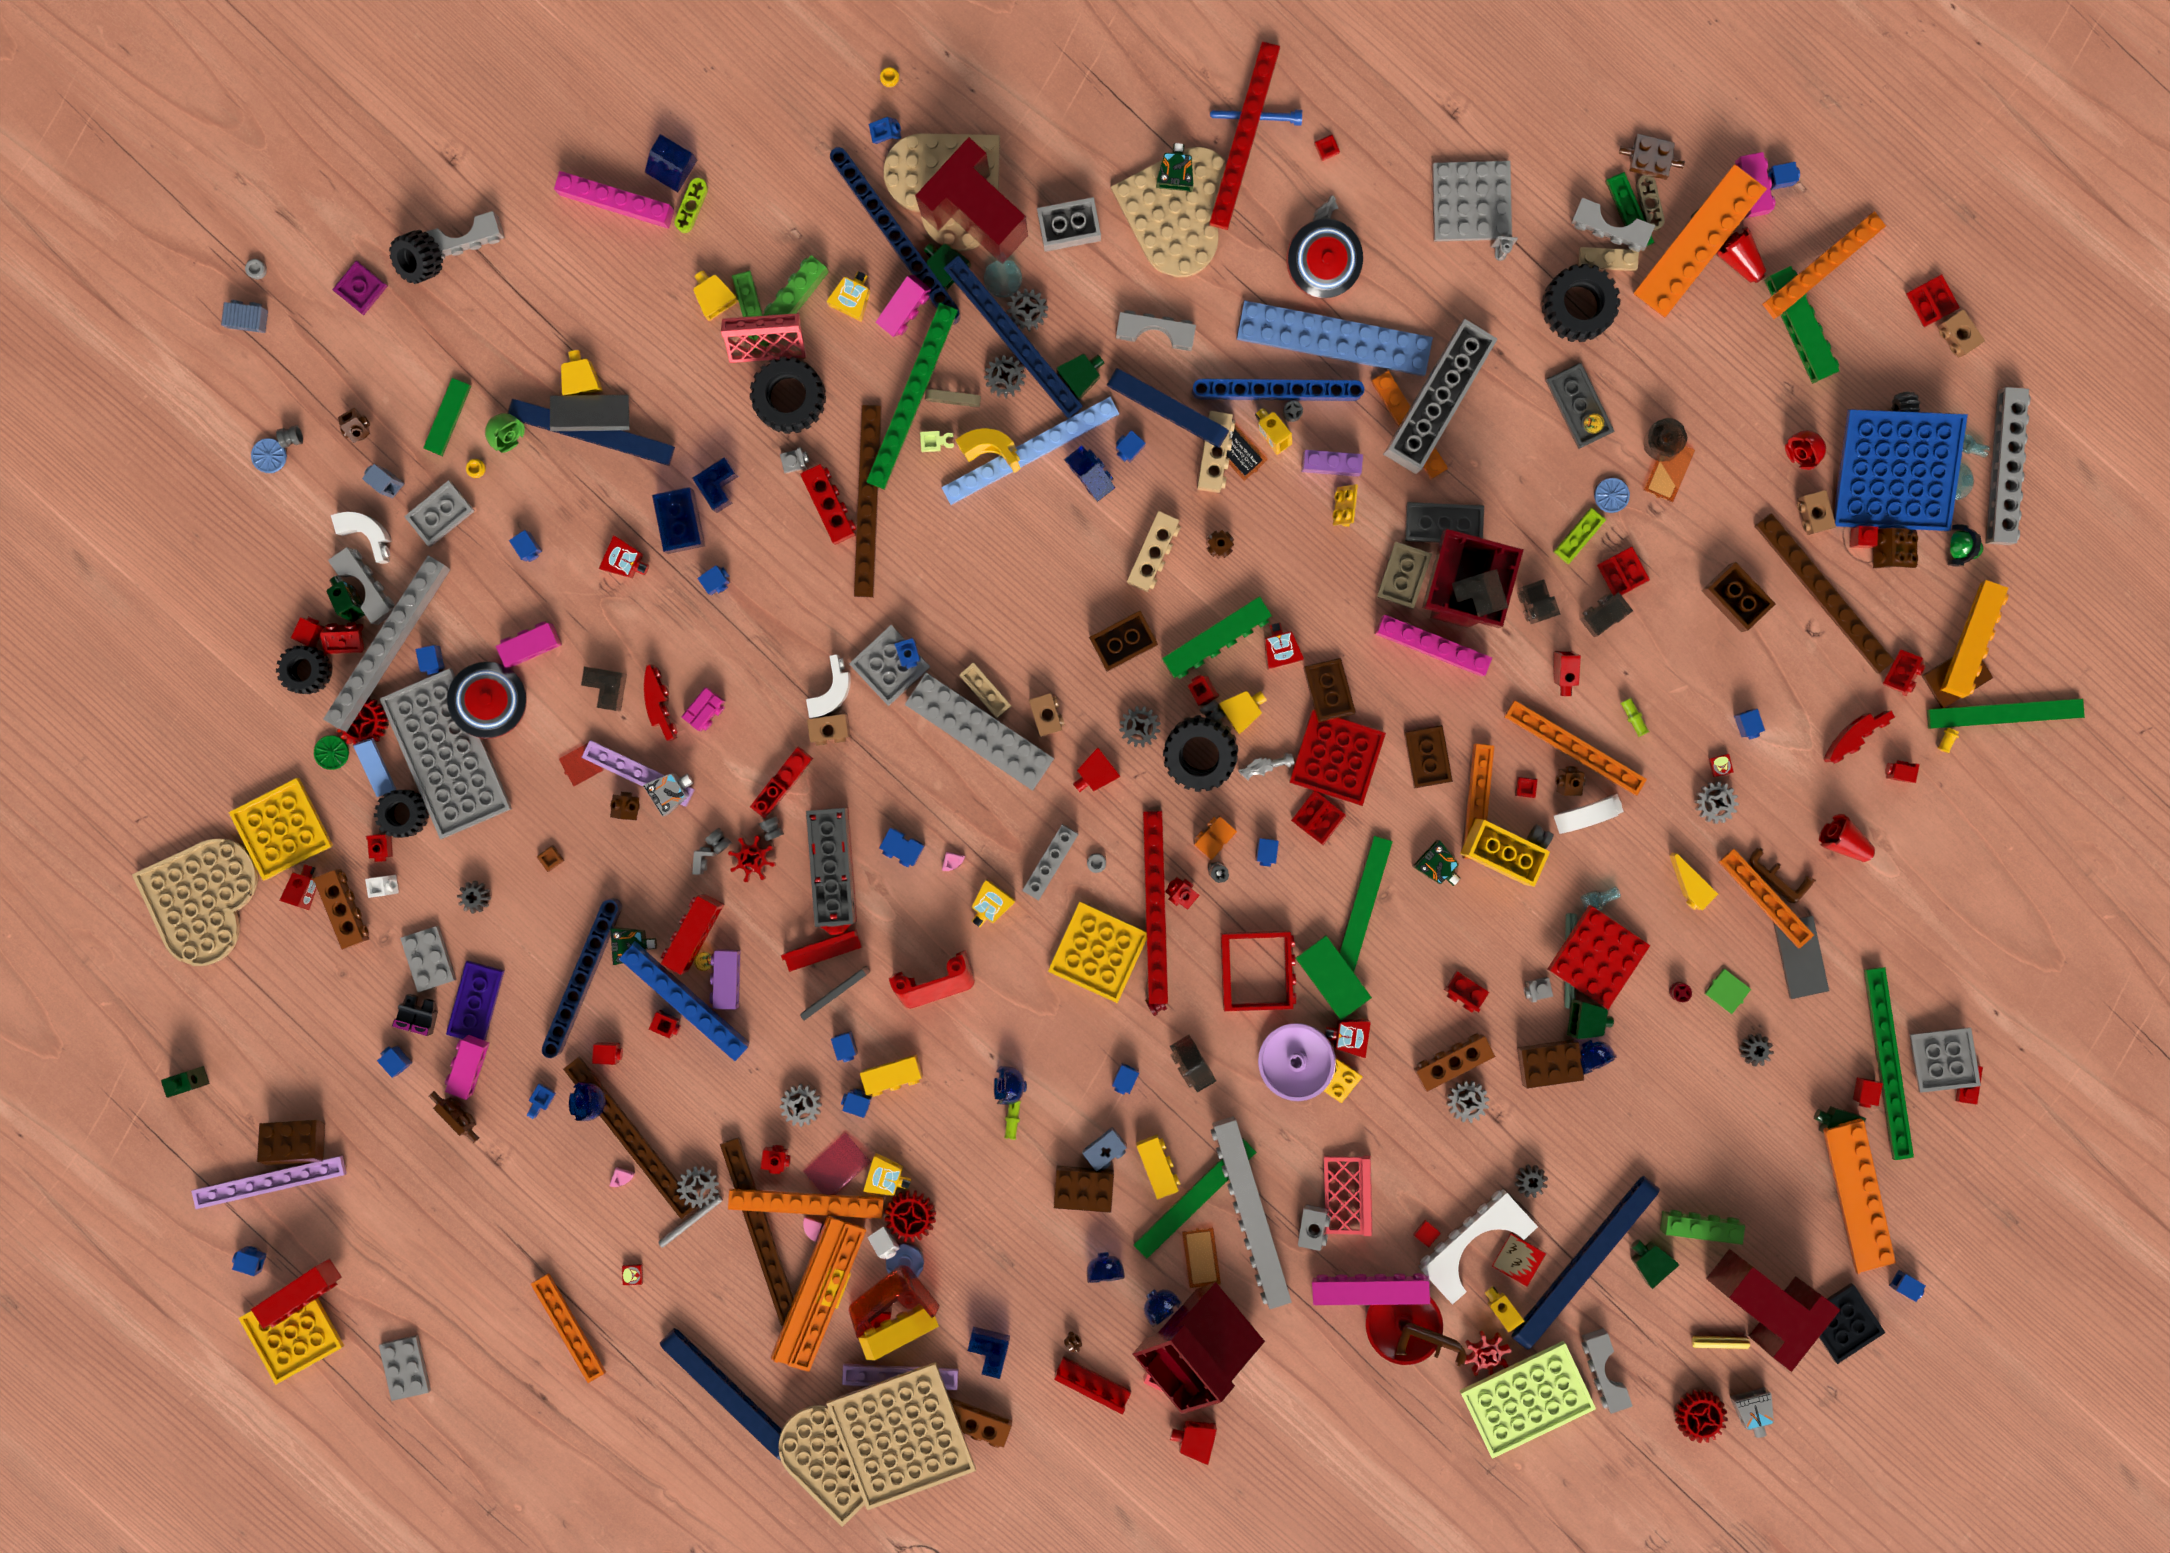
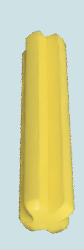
[1692,1336,1750,1349]

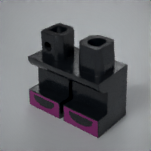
[392,994,438,1036]

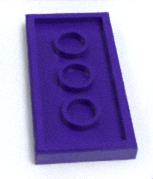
[446,961,504,1041]

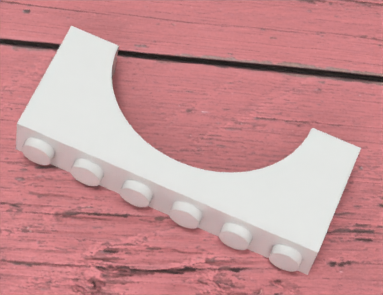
[1419,1189,1538,1305]

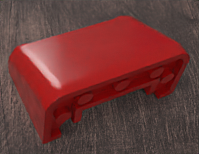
[889,950,975,1009]

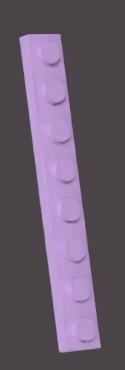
[191,1155,347,1209]

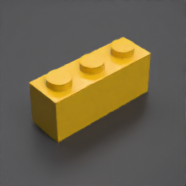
[860,1054,923,1097]
[1136,1134,1181,1200]

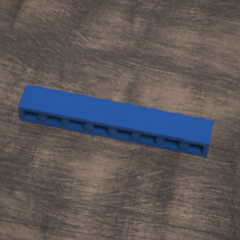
[619,941,750,1061]

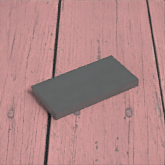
[1545,363,1615,449]
[550,395,630,431]
[1405,502,1484,543]
[1774,916,1829,999]
[800,966,871,1021]

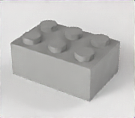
[1037,197,1101,252]

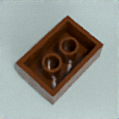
[1701,562,1776,632]
[1089,611,1158,672]
[1517,1039,1584,1089]
[257,1120,325,1165]
[1054,1166,1114,1213]

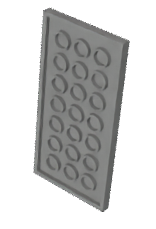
[380,668,512,839]

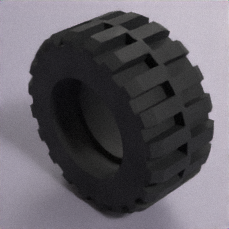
[1542,264,1621,342]
[750,356,826,434]
[1163,715,1238,792]

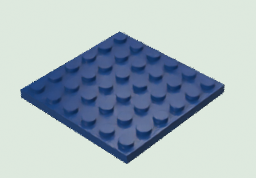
[1833,409,1968,531]

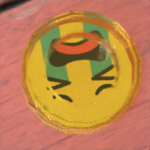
[1584,414,1604,434]
[694,952,712,971]

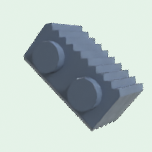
[221,300,268,333]

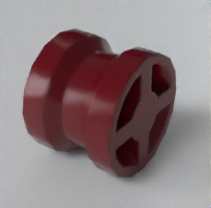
[1669,982,1692,1003]
[1145,998,1167,1016]

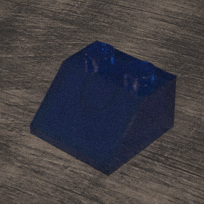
[645,134,698,193]

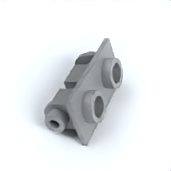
[1491,234,1518,261]

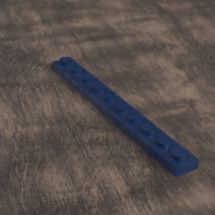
[944,256,1083,419]

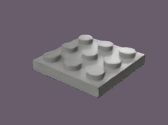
[849,625,930,706]
[1909,1027,1981,1093]

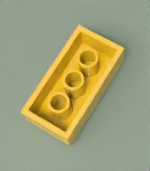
[1460,819,1550,887]

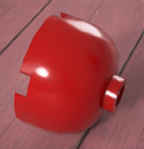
[1785,430,1827,470]

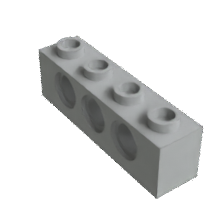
[1022,824,1078,901]

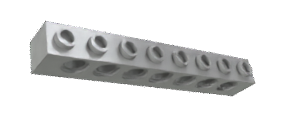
[1986,387,2031,545]

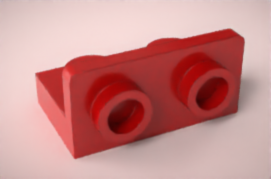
[320,622,365,654]
[1883,649,1925,696]
[1444,971,1490,1013]

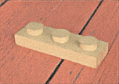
[1579,247,1639,271]
[959,663,1011,718]

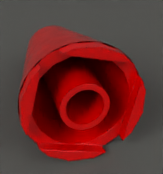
[1716,227,1766,283]
[1819,814,1875,862]

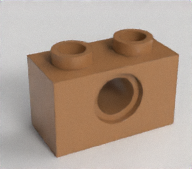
[1937,309,1985,358]
[1797,490,1836,535]
[1029,693,1065,737]
[807,714,850,746]

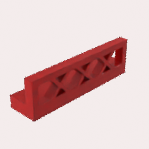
[781,929,862,972]
[1054,1356,1131,1415]

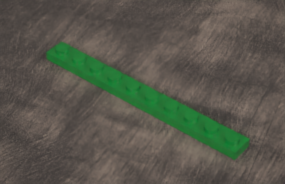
[866,303,958,490]
[1864,967,1914,1160]

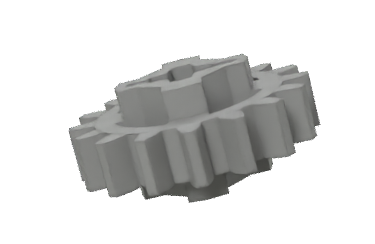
[1695,782,1739,824]
[1446,1080,1489,1123]
[780,1084,822,1127]
[677,1166,719,1208]

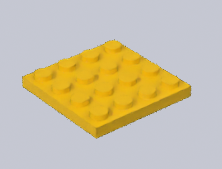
[228,778,333,881]
[1048,901,1147,1003]
[238,1298,345,1385]

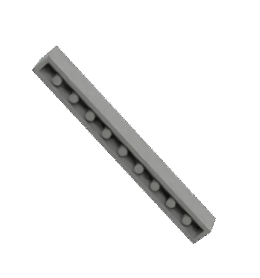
[323,555,450,732]
[1210,1116,1292,1309]

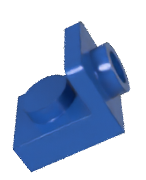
[869,117,901,144]

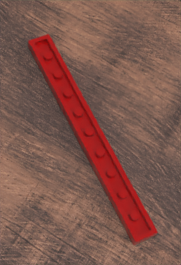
[1209,41,1280,230]
[1143,811,1168,1004]

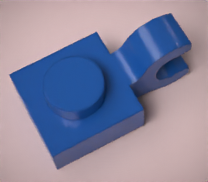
[526,1084,556,1119]

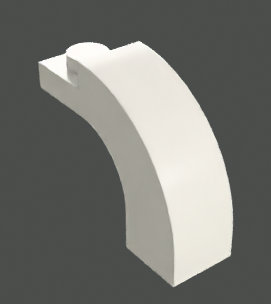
[331,512,392,564]
[806,655,851,719]
[1554,794,1624,834]

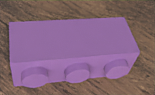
[1302,450,1363,477]
[710,949,741,1009]

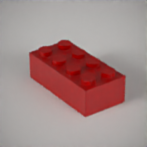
[661,894,725,975]
[250,1258,342,1329]

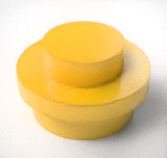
[880,67,899,87]
[466,459,486,478]

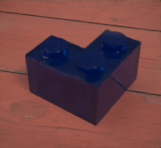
[1064,445,1115,502]
[692,457,739,513]
[967,1326,1010,1379]

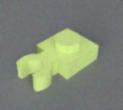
[920,431,954,452]

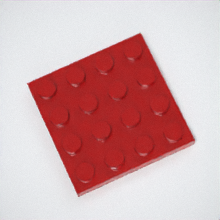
[1289,710,1386,806]
[1547,905,1651,1010]

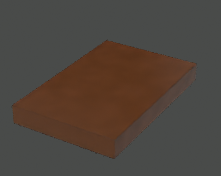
[1922,657,1993,708]
[1303,658,1356,722]
[1404,725,1453,789]

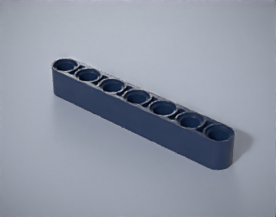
[1107,368,1229,448]

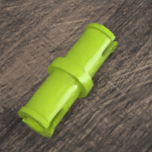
[1620,698,1650,737]
[1004,1099,1021,1140]

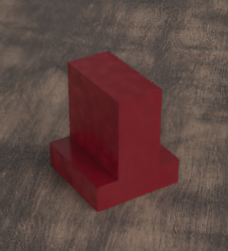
[915,137,1028,264]
[1422,529,1524,628]
[1706,1249,1840,1372]
[1132,1282,1265,1414]

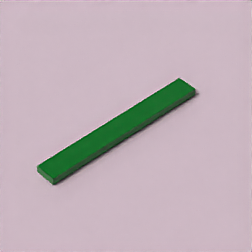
[1927,699,2085,729]
[1339,836,1393,972]
[1133,1138,1257,1259]

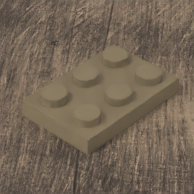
[1377,542,1432,609]

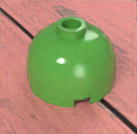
[485,413,525,453]

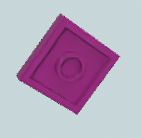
[332,260,388,315]

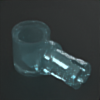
[1962,434,1990,458]
[1580,887,1621,911]

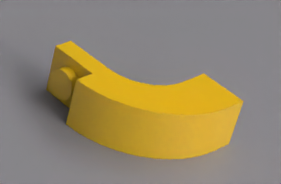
[955,428,1021,473]

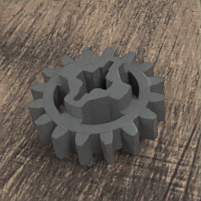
[1007,288,1048,332]
[984,355,1026,399]
[1119,706,1161,748]

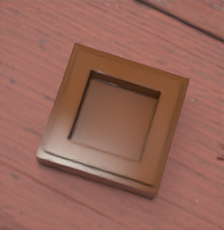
[537,845,564,872]

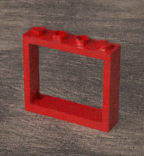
[1221,931,1297,1012]

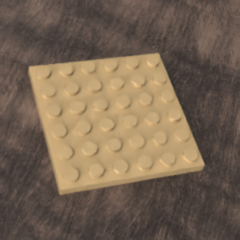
[826,1362,976,1510]

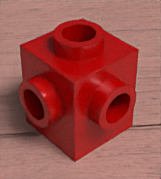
[1165,877,1200,910]
[761,1145,791,1174]

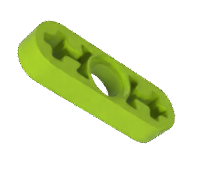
[674,178,708,233]

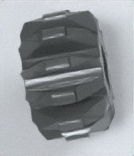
[1891,392,1920,412]
[457,881,492,914]
[1739,1033,1774,1067]
[1515,1164,1548,1198]

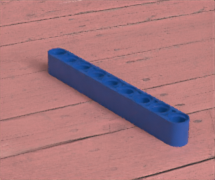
[1192,379,1365,401]

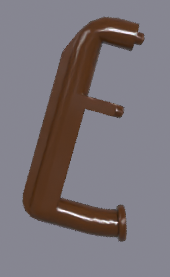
[1750,848,1816,904]
[1395,1323,1466,1367]

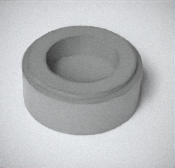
[245,259,267,280]
[1087,853,1106,873]

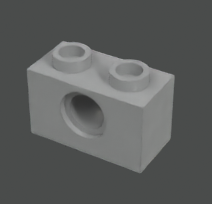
[1298,1205,1331,1251]

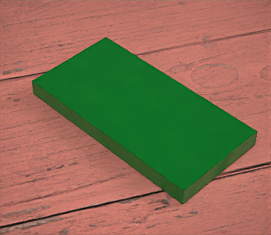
[1295,935,1372,1020]

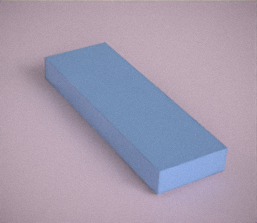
[353,738,396,797]

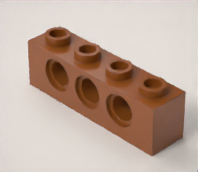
[313,869,369,950]
[1414,1033,1496,1092]
[949,1397,1013,1448]

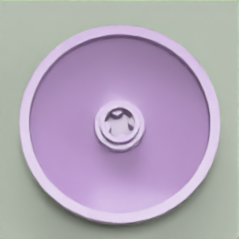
[1258,1023,1336,1101]

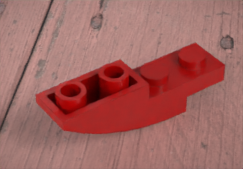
[644,664,678,741]
[1824,710,1895,764]
[750,746,813,819]

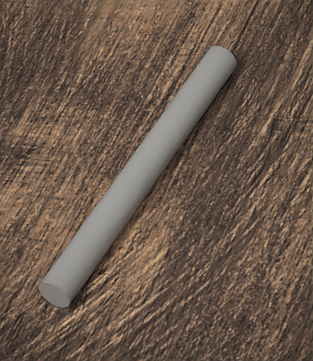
[658,1195,723,1248]

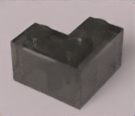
[1452,569,1508,617]
[1517,579,1561,624]
[1580,593,1633,637]
[581,667,627,711]
[1170,1035,1217,1093]

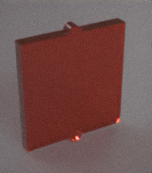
[559,743,604,787]

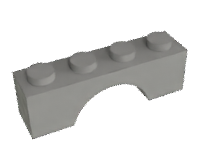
[1572,198,1655,252]
[427,211,505,260]
[1116,310,1196,351]
[328,547,395,625]
[1581,1328,1632,1414]

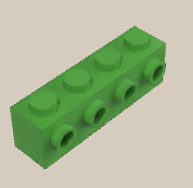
[763,255,829,316]
[1660,1210,1745,1245]

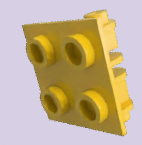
[1332,484,1358,527]
[1324,1059,1363,1103]

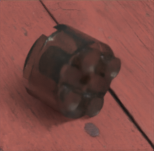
[1644,418,1688,461]

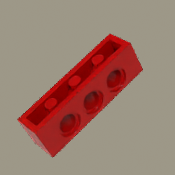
[800,464,856,545]

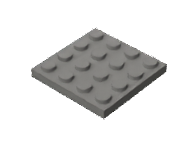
[1432,161,1512,242]

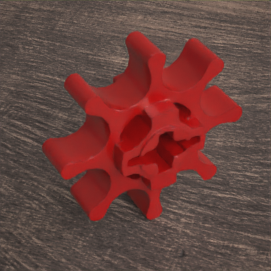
[728,835,776,882]
[1464,1331,1511,1376]

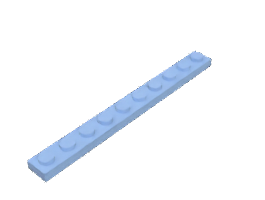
[941,397,1119,505]

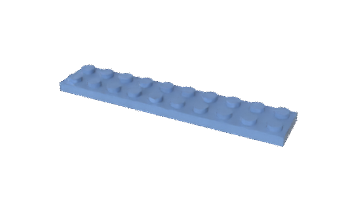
[1237,300,1433,376]

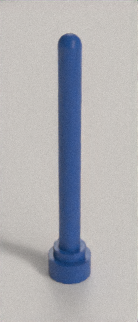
[1210,109,1303,126]

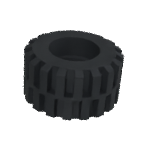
[389,230,443,284]
[276,645,332,694]
[374,790,429,838]

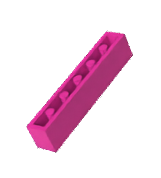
[554,171,674,229]
[1375,615,1492,677]
[1312,1273,1431,1305]

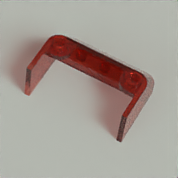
[848,1265,940,1361]

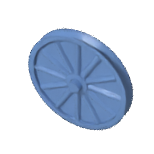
[251,438,287,473]
[1594,478,1630,513]

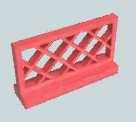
[721,313,806,363]
[1324,1156,1373,1236]

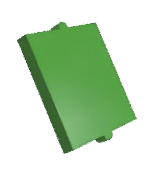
[1704,969,1751,1014]

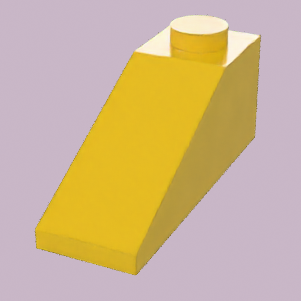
[1669,853,1718,911]

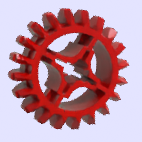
[337,697,389,745]
[884,1190,936,1242]
[1674,1389,1728,1443]

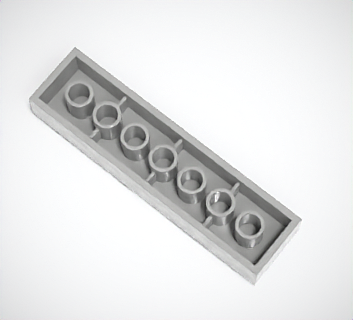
[1383,319,1497,474]
[905,673,1054,791]

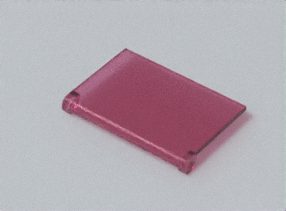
[803,1133,871,1195]

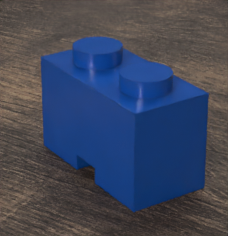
[879,827,925,868]

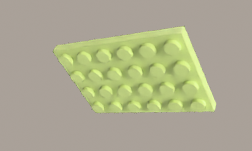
[1459,1341,1596,1459]

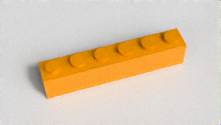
[1941,580,2009,698]

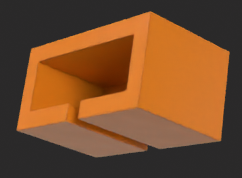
[1194,816,1237,860]

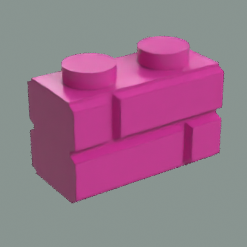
[681,687,725,732]

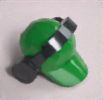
[1947,524,1983,567]

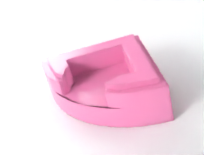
[942,852,965,871]
[609,1167,635,1187]
[803,1216,823,1242]

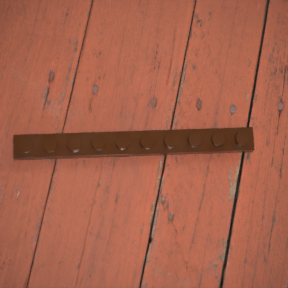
[854,405,882,598]
[1754,513,1894,673]
[563,1056,697,1219]
[720,1137,794,1326]

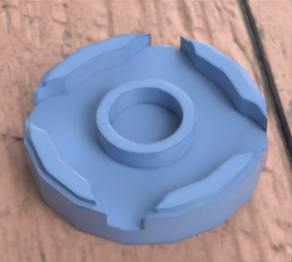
[886,1243,924,1282]

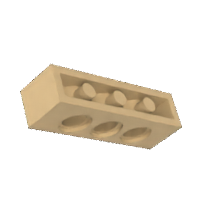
[1197,411,1235,493]
[1127,511,1181,592]

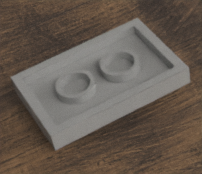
[404,480,475,547]
[400,926,456,992]
[379,1335,431,1401]

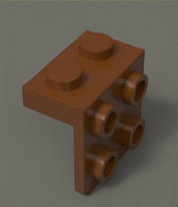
[1873,528,1918,569]

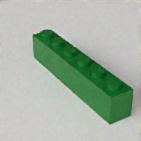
[1764,266,1840,384]
[1162,596,1272,679]

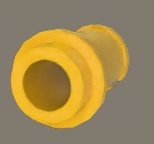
[1937,728,1959,753]

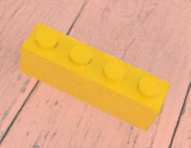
[859,1303,939,1360]

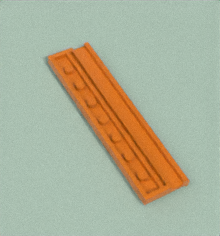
[1633,164,1767,318]
[1823,1118,1896,1274]
[771,1216,866,1372]

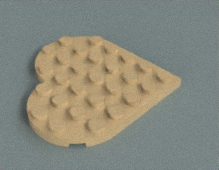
[884,133,1000,251]
[1111,147,1227,277]
[132,839,258,966]
[779,1405,865,1527]

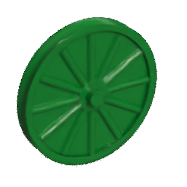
[314,735,349,770]

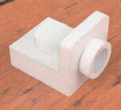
[365,875,399,898]

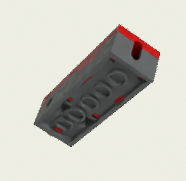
[806,808,857,935]

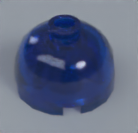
[1580,1040,1617,1075]
[994,1066,1027,1105]
[569,1082,606,1121]
[1087,1252,1125,1283]
[1144,1289,1182,1327]

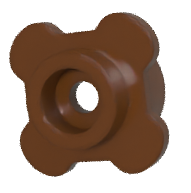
[1064,1331,1082,1352]

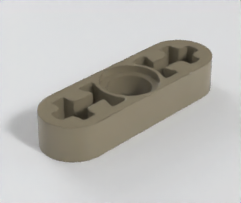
[1636,175,1665,231]
[925,389,981,407]

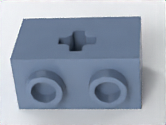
[362,464,404,498]
[1082,1127,1127,1172]

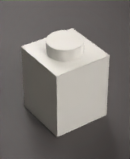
[867,1227,900,1259]

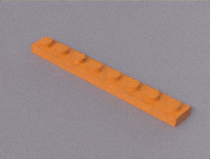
[1762,211,1886,319]
[1504,700,1647,796]
[728,1189,884,1219]

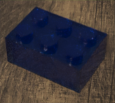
[652,487,705,554]

